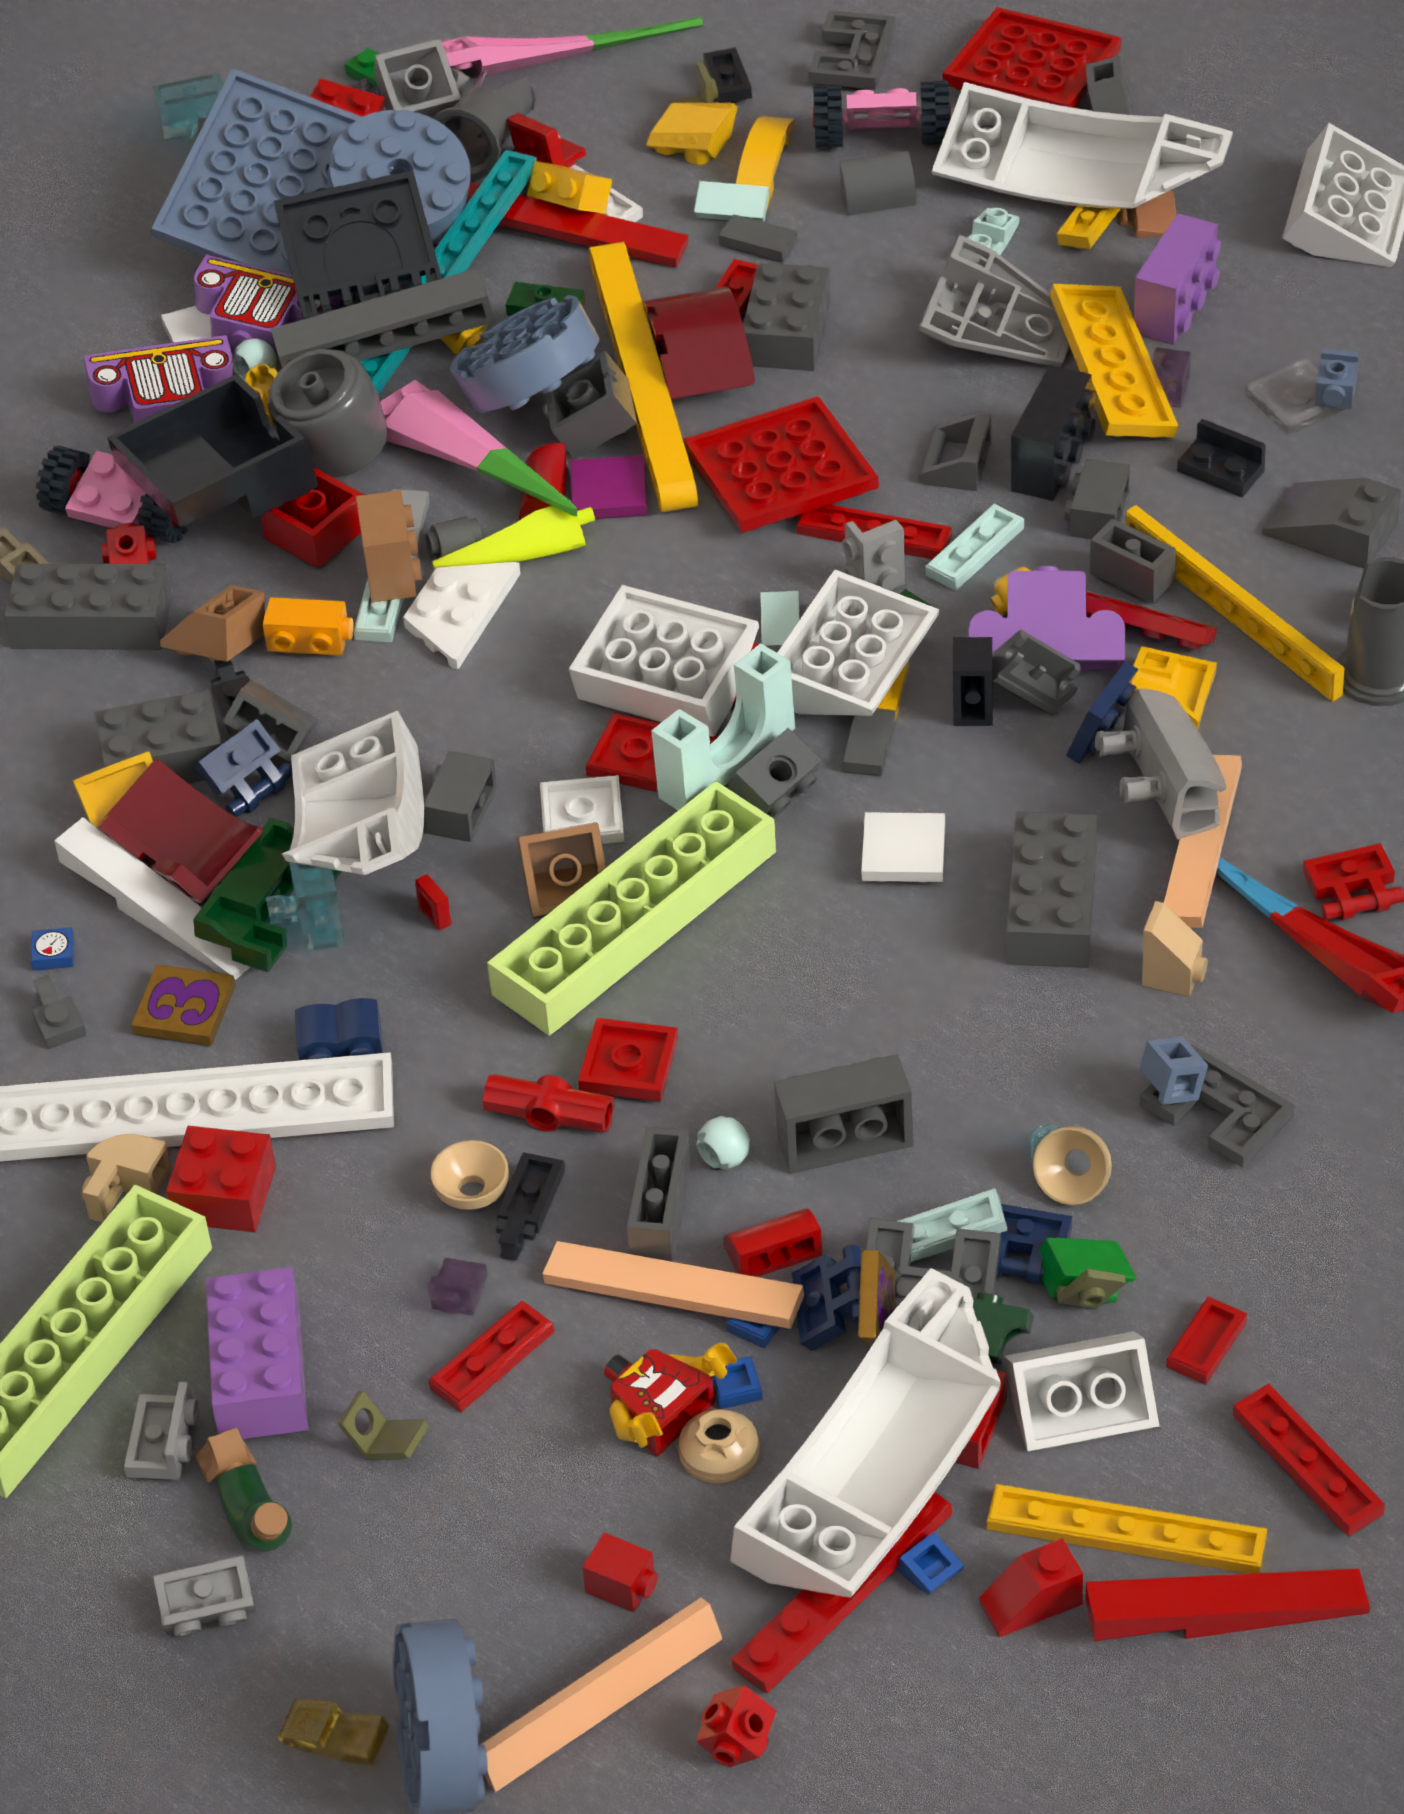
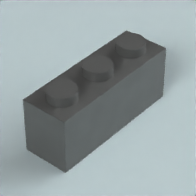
[627,1126,691,1262]

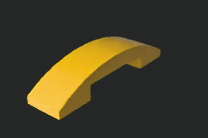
[736,116,795,211]

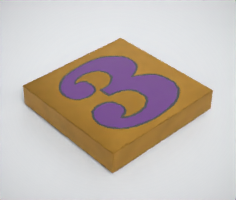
[131,964,236,1046]
[858,1250,896,1349]

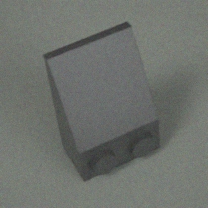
[1262,478,1401,568]

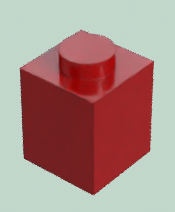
[582,1532,658,1613]

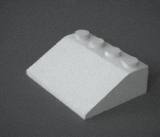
[1282,123,1404,267]
[777,569,939,716]
[569,585,759,737]

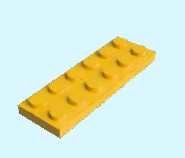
[1050,284,1179,438]

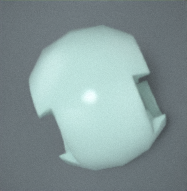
[233,338,277,381]
[696,1116,750,1170]

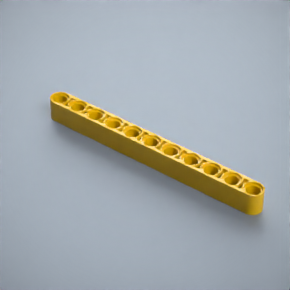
[589,242,698,513]

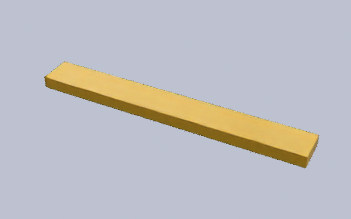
[1126,505,1345,702]

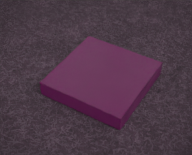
[570,455,647,519]

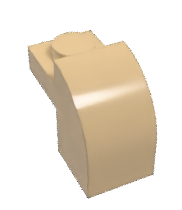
[82,1134,172,1223]

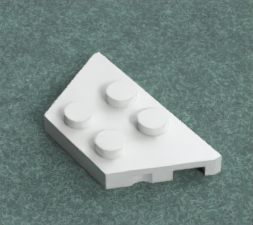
[403,562,520,670]

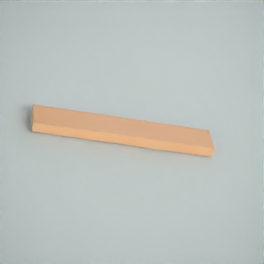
[1164,755,1242,928]
[542,1241,804,1329]
[480,1598,722,1792]

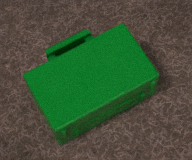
[1039,1237,1136,1304]

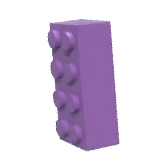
[206,1267,309,1439]

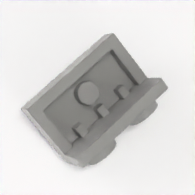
[842,520,905,590]
[124,1382,199,1480]
[153,1555,255,1637]

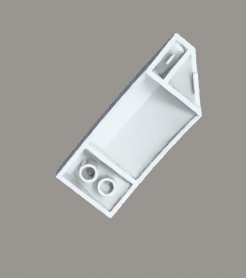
[932,82,1233,208]
[282,710,424,875]
[730,1268,1000,1598]

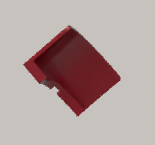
[642,286,755,401]
[96,760,263,903]

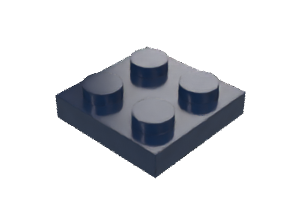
[1066,661,1138,763]

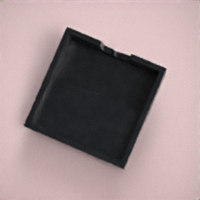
[107,374,318,527]

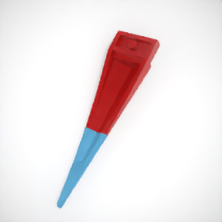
[1216,857,1404,1013]

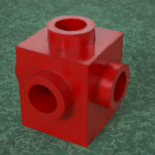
[101,523,157,564]
[696,1684,777,1767]

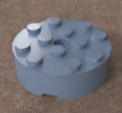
[327,110,471,245]
[450,295,599,414]
[393,1618,488,1814]

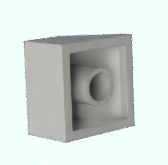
[374,39,461,118]

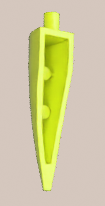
[432,500,595,568]

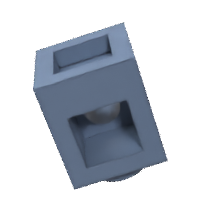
[1315,348,1359,409]
[1139,1037,1208,1105]

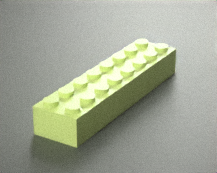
[487,781,776,1036]
[0,1185,212,1499]

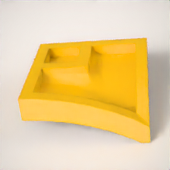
[1131,646,1217,729]
[73,751,153,827]

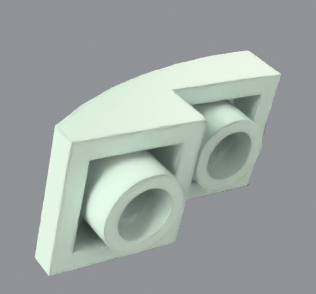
[968,208,1020,255]

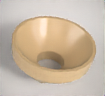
[1033,1126,1112,1205]
[431,1140,509,1210]
[678,1409,760,1484]

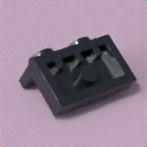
[1177,419,1266,498]

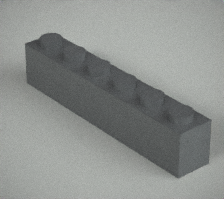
[271,268,495,368]

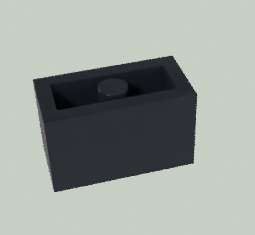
[953,637,993,726]

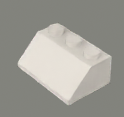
[1004,1331,1159,1451]

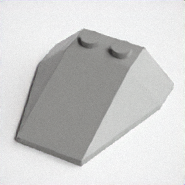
[917,235,1070,367]

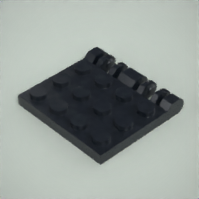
[274,170,442,319]

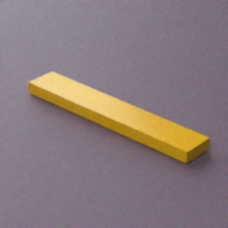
[987,1484,1267,1574]

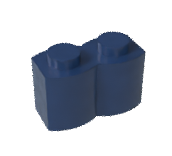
[295,998,383,1060]

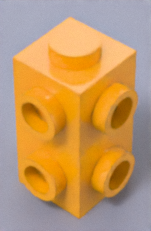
[263,597,353,656]

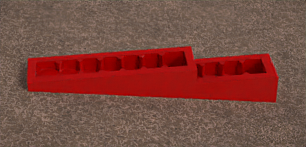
[1085,1568,1370,1642]

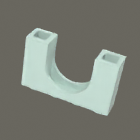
[651,643,795,810]

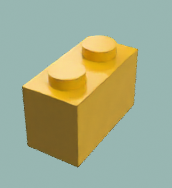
[527,161,613,214]

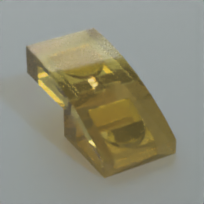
[278,1698,389,1766]

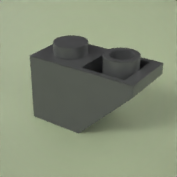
[1086,56,1133,115]

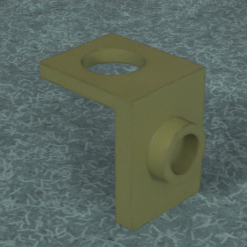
[666,61,718,109]
[1056,1269,1126,1309]
[338,1391,429,1460]

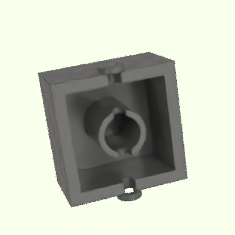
[542,351,637,459]

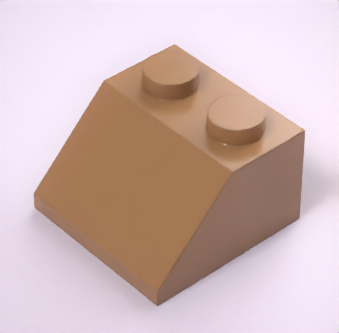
[516,822,606,917]

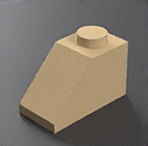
[1142,901,1208,997]

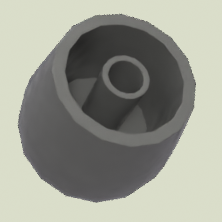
[267,349,387,477]

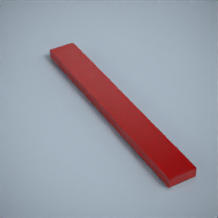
[466,183,688,267]

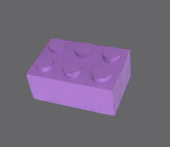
[1134,213,1221,345]

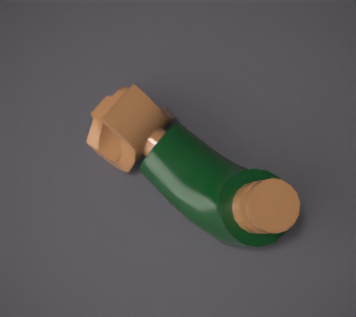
[195,1427,292,1552]

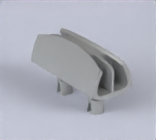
[1095,689,1226,840]

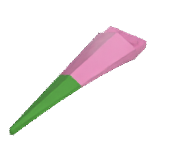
[442,16,703,77]
[380,380,578,517]

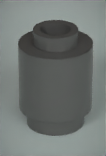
[425,517,483,559]

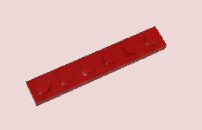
[731,1492,953,1694]

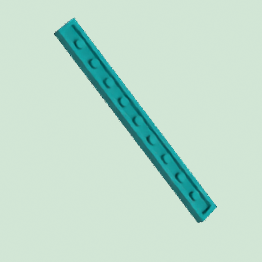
[360,150,537,395]

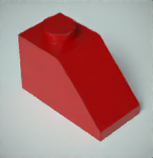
[979,1538,1083,1638]

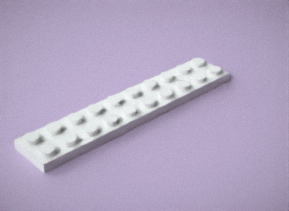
[0,1052,394,1162]

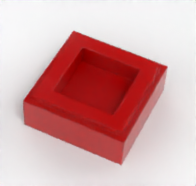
[415,873,452,931]

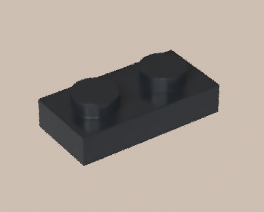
[703,47,752,103]

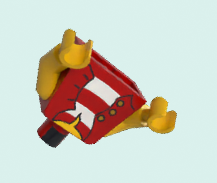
[604,1343,737,1457]

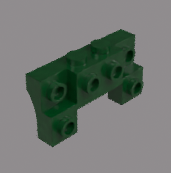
[193,817,342,972]

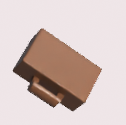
[1118,190,1176,238]

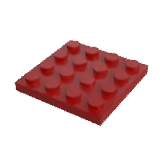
[942,7,1122,108]
[683,396,879,533]

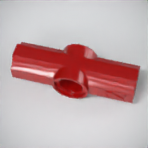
[482,1074,614,1133]

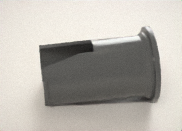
[433,70,536,180]
[1337,557,1404,706]

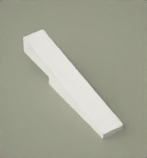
[54,817,250,980]

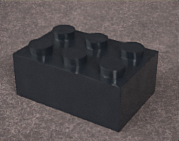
[1011,365,1096,501]

